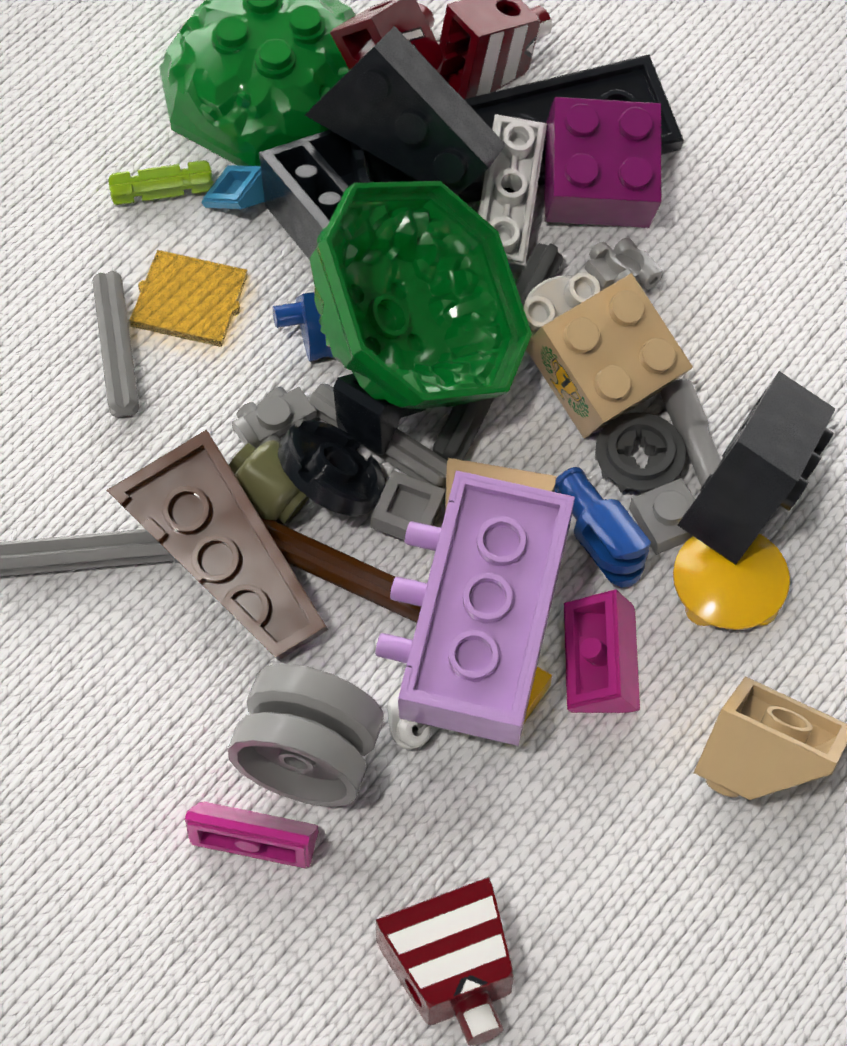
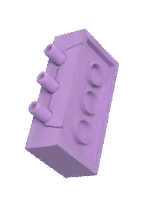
[375,470,575,746]

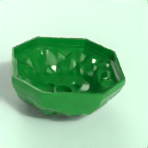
[159,0,356,166]
[310,181,532,409]

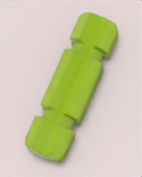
[108,160,213,205]

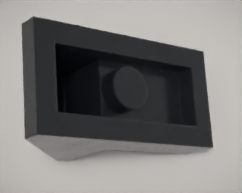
[333,373,426,455]

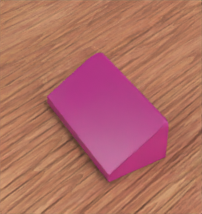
[564,589,640,713]
[185,802,319,869]

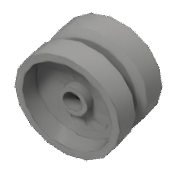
[227,663,383,807]

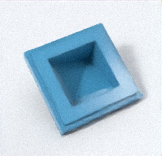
[201,165,265,209]

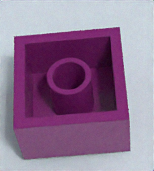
[545,97,661,228]

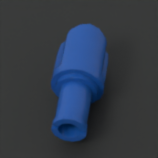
[555,467,651,588]

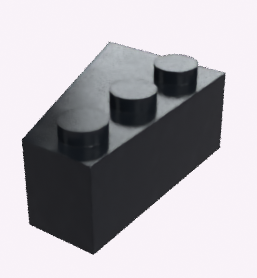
[305,26,506,196]
[259,130,370,260]
[677,371,836,565]

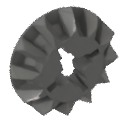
[595,412,686,494]

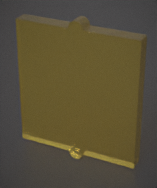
[129,250,248,347]

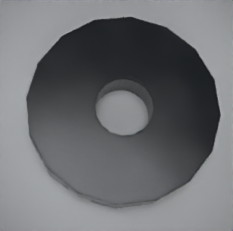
[277,420,386,517]

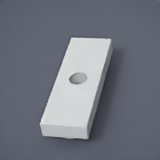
[478,114,547,273]

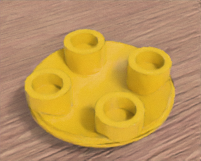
[673,533,790,630]

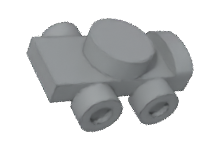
[584,238,663,289]
[232,387,317,449]

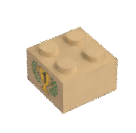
[526,273,693,439]

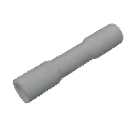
[661,379,721,487]

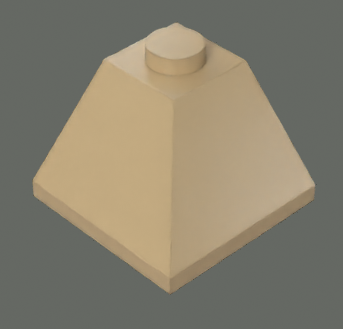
[693,676,847,800]

